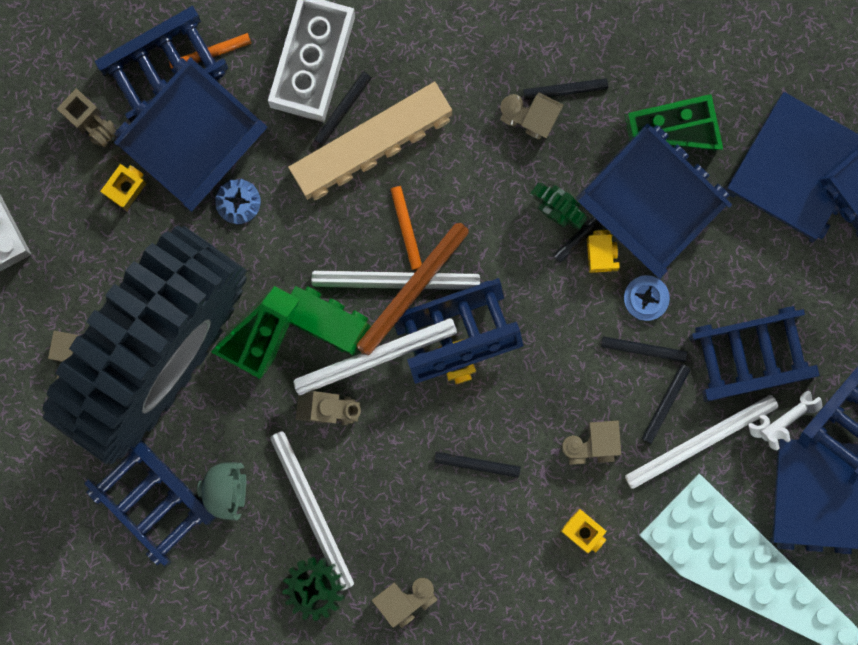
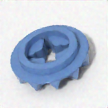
[215,179,261,224]
[624,276,670,321]

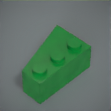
[624,94,724,150]
[211,286,300,379]
[290,286,371,356]

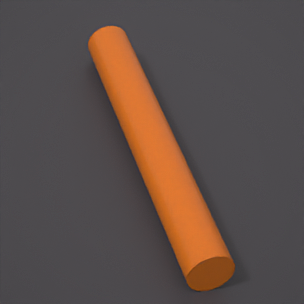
[169,33,252,69]
[390,186,422,270]

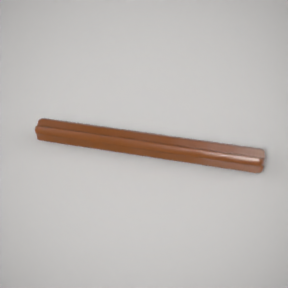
[356,223,469,355]

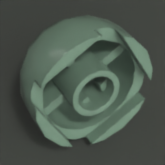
[197,462,246,521]

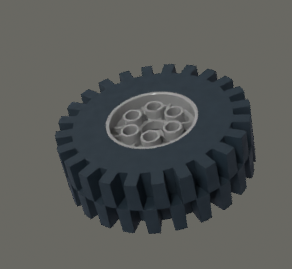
[42,226,247,464]

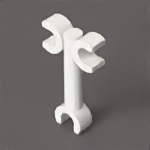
[748,391,823,450]

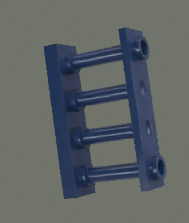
[95,5,229,123]
[394,278,524,384]
[689,306,820,402]
[797,366,858,484]
[84,440,216,566]

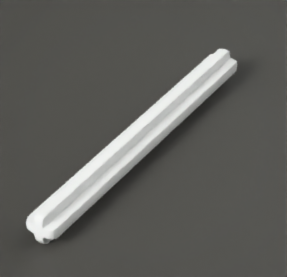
[311,271,480,290]
[293,319,457,395]
[625,395,778,488]
[270,431,354,591]

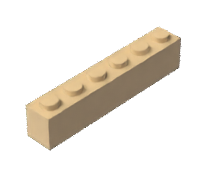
[289,82,452,200]

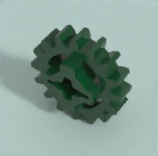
[530,182,587,230]
[282,557,346,621]

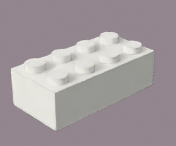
[268,0,355,123]

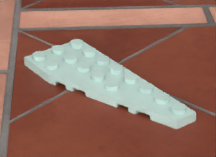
[639,474,858,645]

